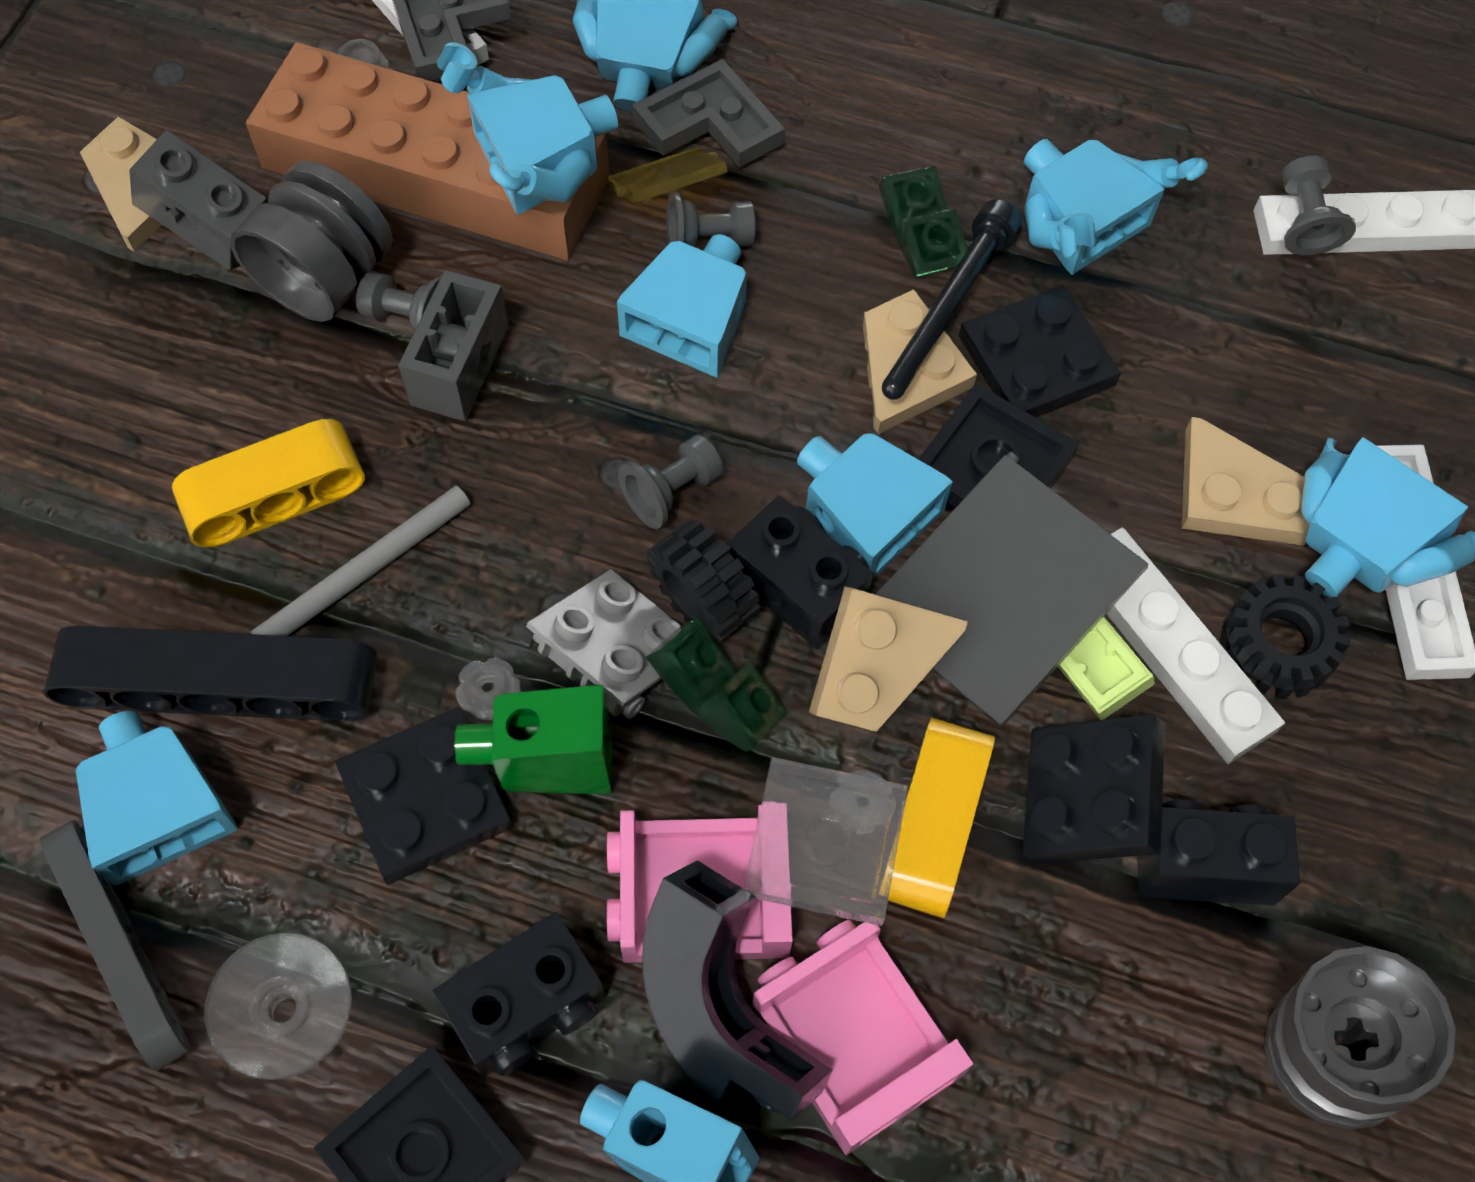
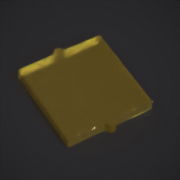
[608,147,728,203]

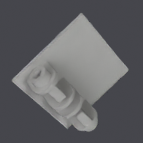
[526,569,704,719]

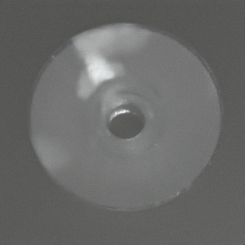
[204,933,352,1080]

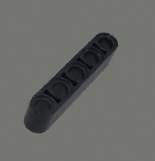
[43,626,377,722]

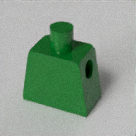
[455,685,612,794]

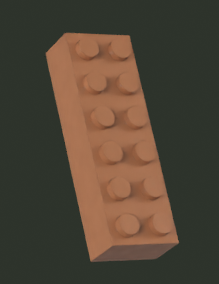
[245,42,610,261]

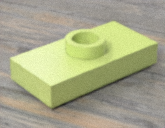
[1058,617,1155,720]

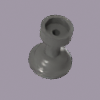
[1282,155,1356,255]
[666,190,755,247]
[356,271,441,331]
[618,435,723,529]

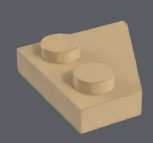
[80,117,162,252]
[863,289,977,434]
[1182,417,1310,546]
[809,586,968,732]

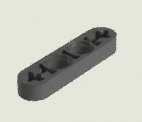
[40,820,191,1071]

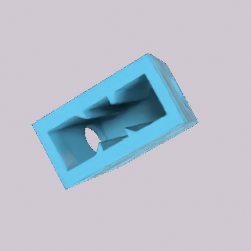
[617,234,747,378]
[797,433,953,580]
[76,711,238,887]
[580,1080,760,1182]

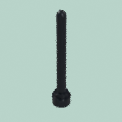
[882,199,1023,400]

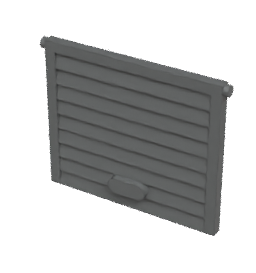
[875,452,1148,728]

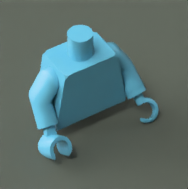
[573,0,737,112]
[437,42,618,215]
[1024,139,1208,275]
[1301,437,1475,598]

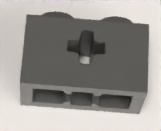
[129,130,266,270]
[398,270,509,422]

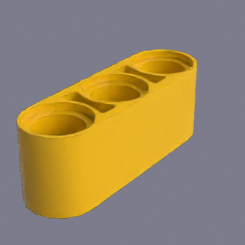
[172,419,365,548]
[877,717,995,919]

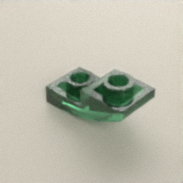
[879,166,968,277]
[646,617,788,752]

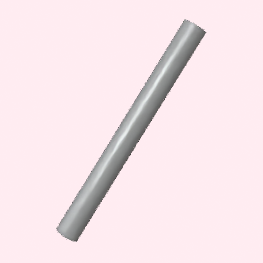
[250,486,470,636]

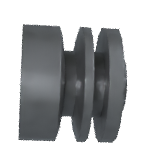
[230,160,393,322]
[1264,946,1456,1130]

